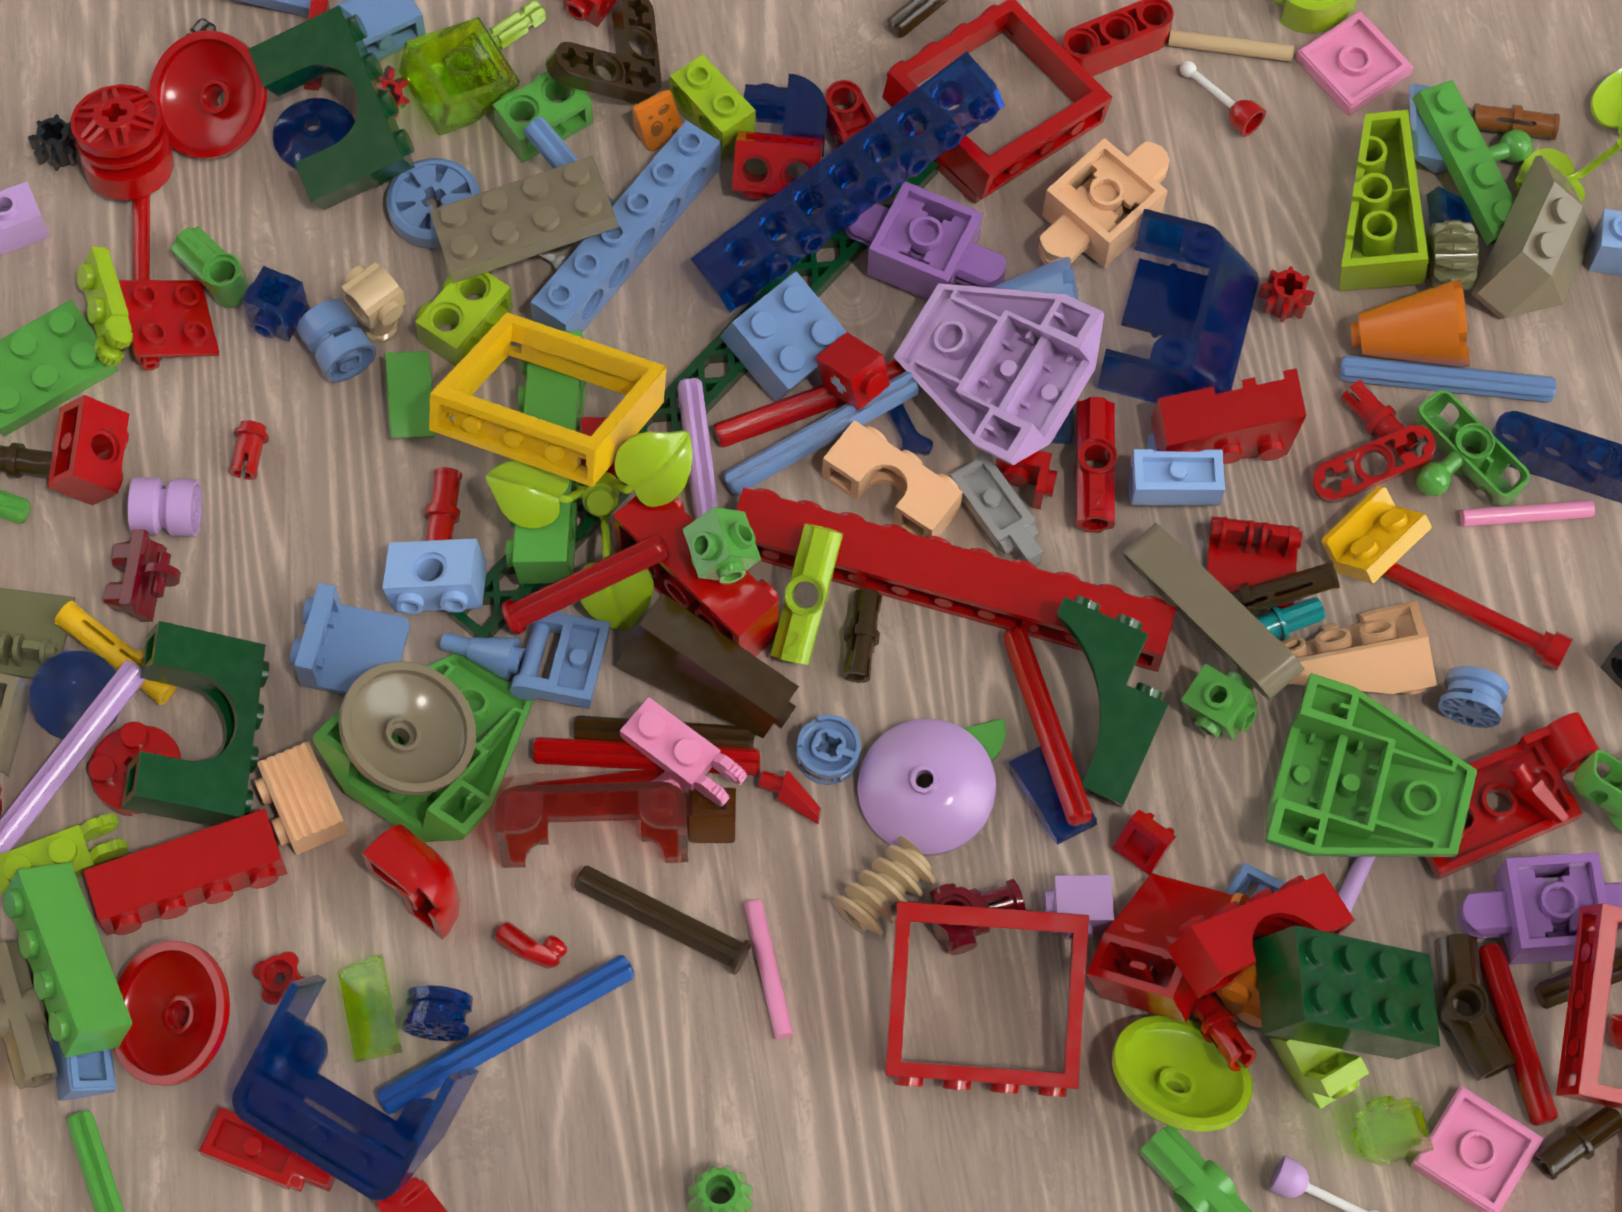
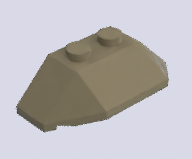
[1471,155,1594,319]

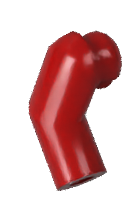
[495,922,567,969]

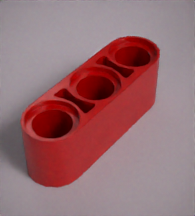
[1062,0,1174,77]

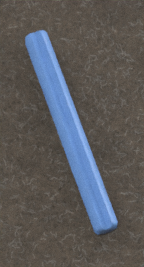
[1339,355,1556,402]
[723,372,920,494]

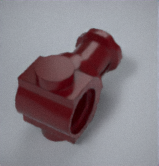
[929,879,1026,955]

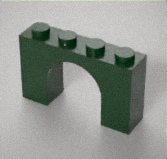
[249,5,415,210]
[121,621,269,826]

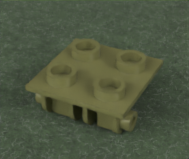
[0,588,75,682]

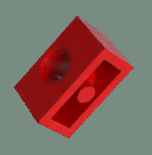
[47,395,130,505]

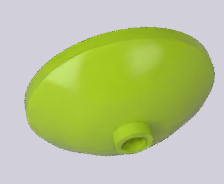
[1112,1015,1253,1132]

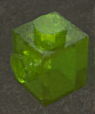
[1352,1096,1434,1166]

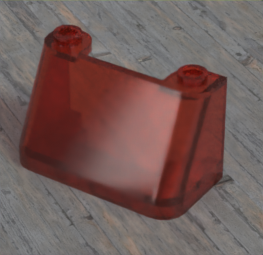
[495,770,688,868]

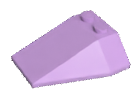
[894,283,1104,465]

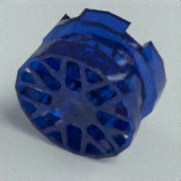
[402,985,474,1042]

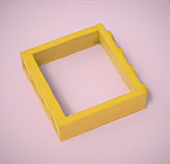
[429,312,667,487]

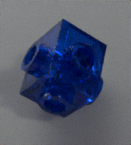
[243,266,310,342]

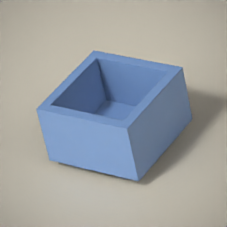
[720,271,847,402]

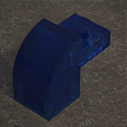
[744,73,827,157]

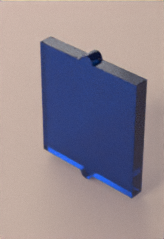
[1121,258,1208,343]

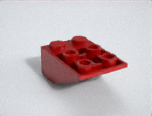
[1086,873,1233,1023]

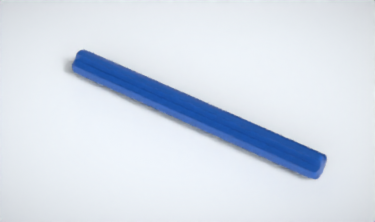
[376,955,634,1114]

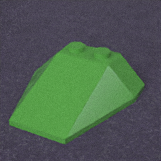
[313,653,534,842]
[1265,673,1477,857]

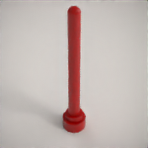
[1382,562,1573,671]

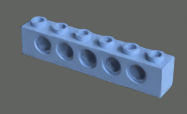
[531,120,721,332]

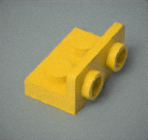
[1321,486,1432,584]

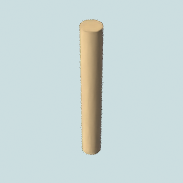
[1168,29,1294,62]

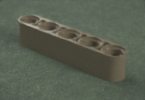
[1122,523,1304,700]

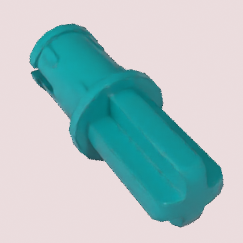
[1257,597,1326,641]

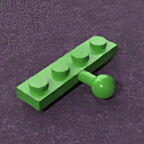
[1412,80,1533,246]

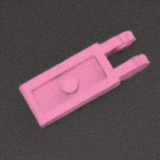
[620,697,747,806]

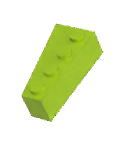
[1339,110,1428,291]

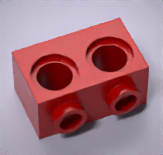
[732,130,823,203]

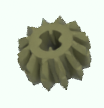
[1426,220,1480,290]

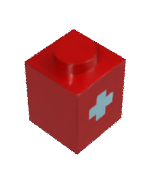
[815,332,890,411]

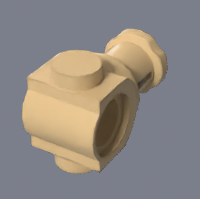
[341,262,406,343]

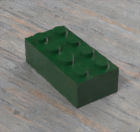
[1254,925,1440,1059]

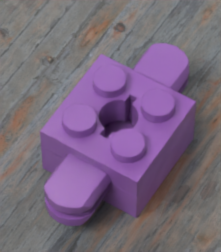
[844,181,1006,299]
[1457,852,1622,965]

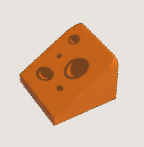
[632,89,682,151]

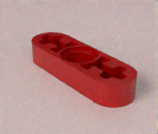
[1313,425,1436,503]

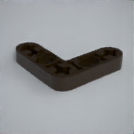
[545,0,662,104]

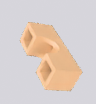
[822,420,963,538]

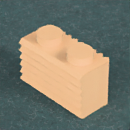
[254,742,348,855]

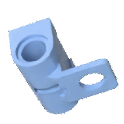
[1128,433,1225,506]

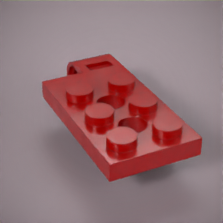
[1425,712,1600,880]

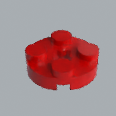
[88,721,183,816]

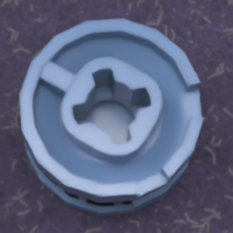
[1438,666,1510,728]
[796,714,861,785]

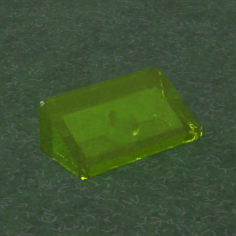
[338,954,403,1063]

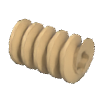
[832,836,936,936]

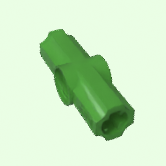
[1139,1126,1252,1212]

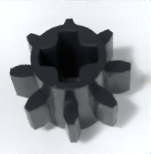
[28,114,77,171]

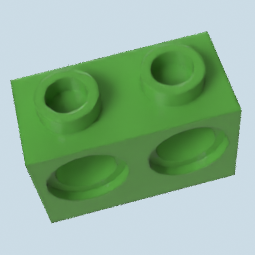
[493,71,593,163]

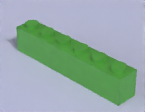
[506,331,586,584]

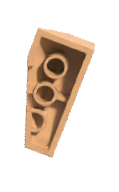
[1281,601,1437,695]

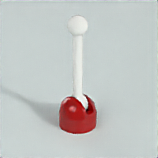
[1180,61,1266,137]

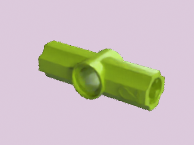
[771,523,844,665]

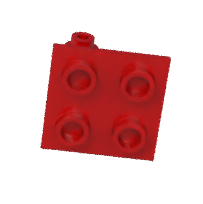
[118,280,220,370]
[1206,516,1303,609]

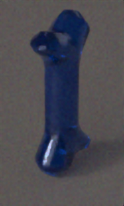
[887,403,933,456]

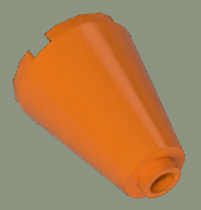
[1350,280,1470,367]

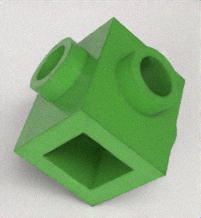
[683,507,761,584]
[1180,663,1258,741]

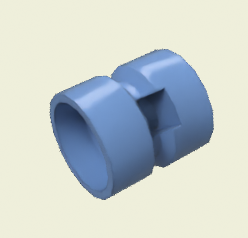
[297,299,377,382]

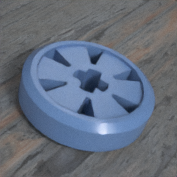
[386,158,480,248]

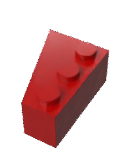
[1151,368,1307,464]

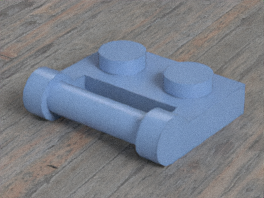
[510,612,611,709]

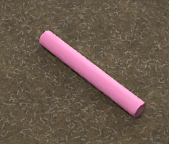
[1460,500,1595,527]
[744,900,794,1039]

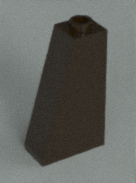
[616,593,799,738]

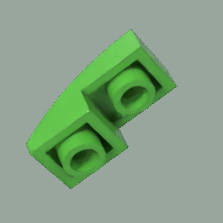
[384,351,435,439]

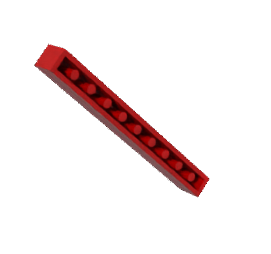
[736,487,1177,672]

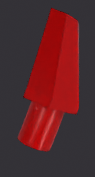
[1507,759,1569,823]
[758,770,821,824]

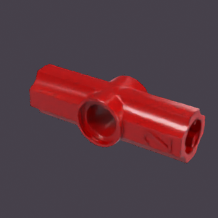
[1073,397,1118,533]

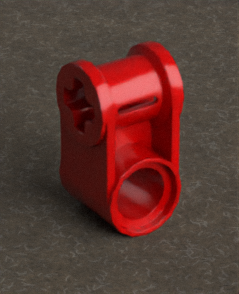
[823,80,888,166]

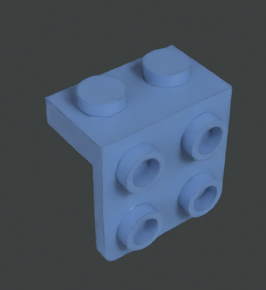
[290,583,410,695]

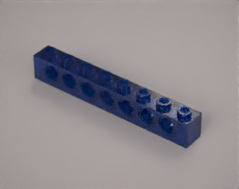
[691,51,1005,313]

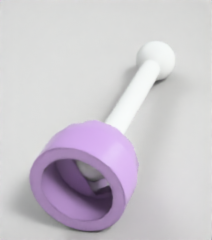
[1269,1155,1379,1212]

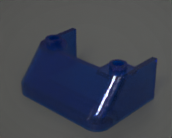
[1097,209,1259,404]
[232,975,479,1200]

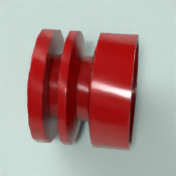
[70,84,175,201]

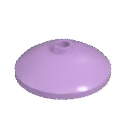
[858,719,996,856]

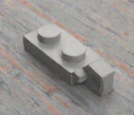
[949,454,1043,566]

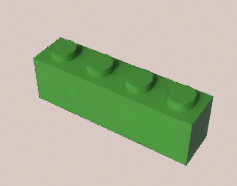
[3,862,133,1058]

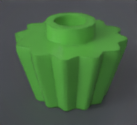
[688,1165,753,1212]

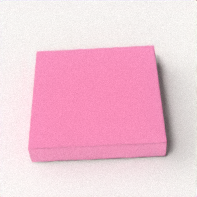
[1295,10,1414,116]
[1410,1085,1544,1212]

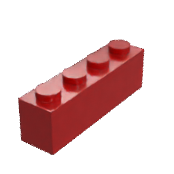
[83,809,288,935]

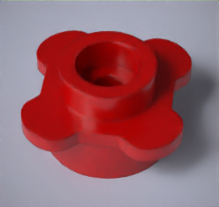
[253,951,308,1005]

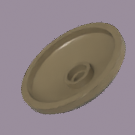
[339,661,476,795]

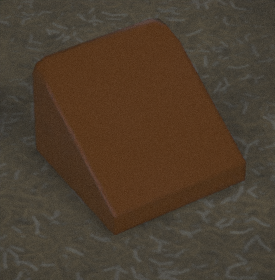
[689,788,736,843]

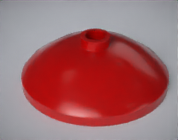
[149,30,267,159]
[114,941,230,1086]

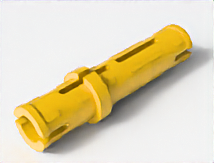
[54,601,178,706]

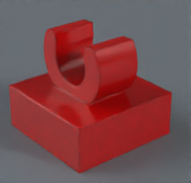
[1112,809,1177,876]

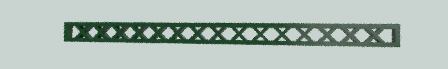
[450,141,939,637]

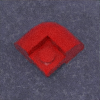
[362,824,460,940]

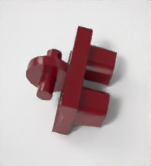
[103,529,181,622]

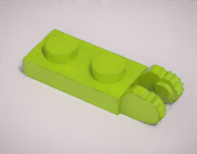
[77,246,133,367]
[0,813,129,897]

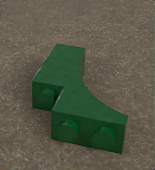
[1056,595,1169,807]

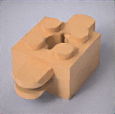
[1038,138,1170,269]

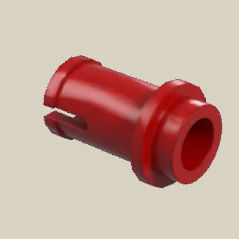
[228,420,269,480]

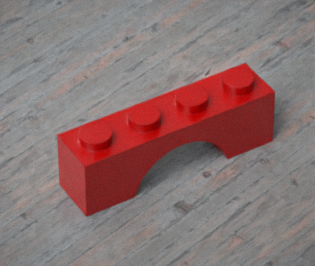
[1167,873,1355,998]

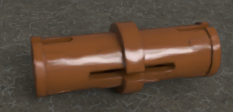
[1471,103,1560,140]

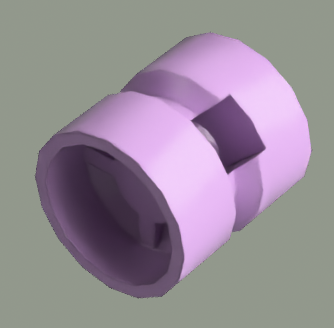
[128,477,202,537]

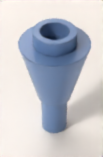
[440,632,526,681]

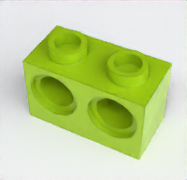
[670,54,756,160]
[415,272,513,366]

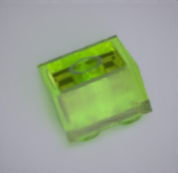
[398,17,520,136]

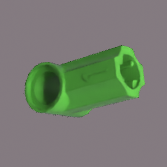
[170,226,250,308]

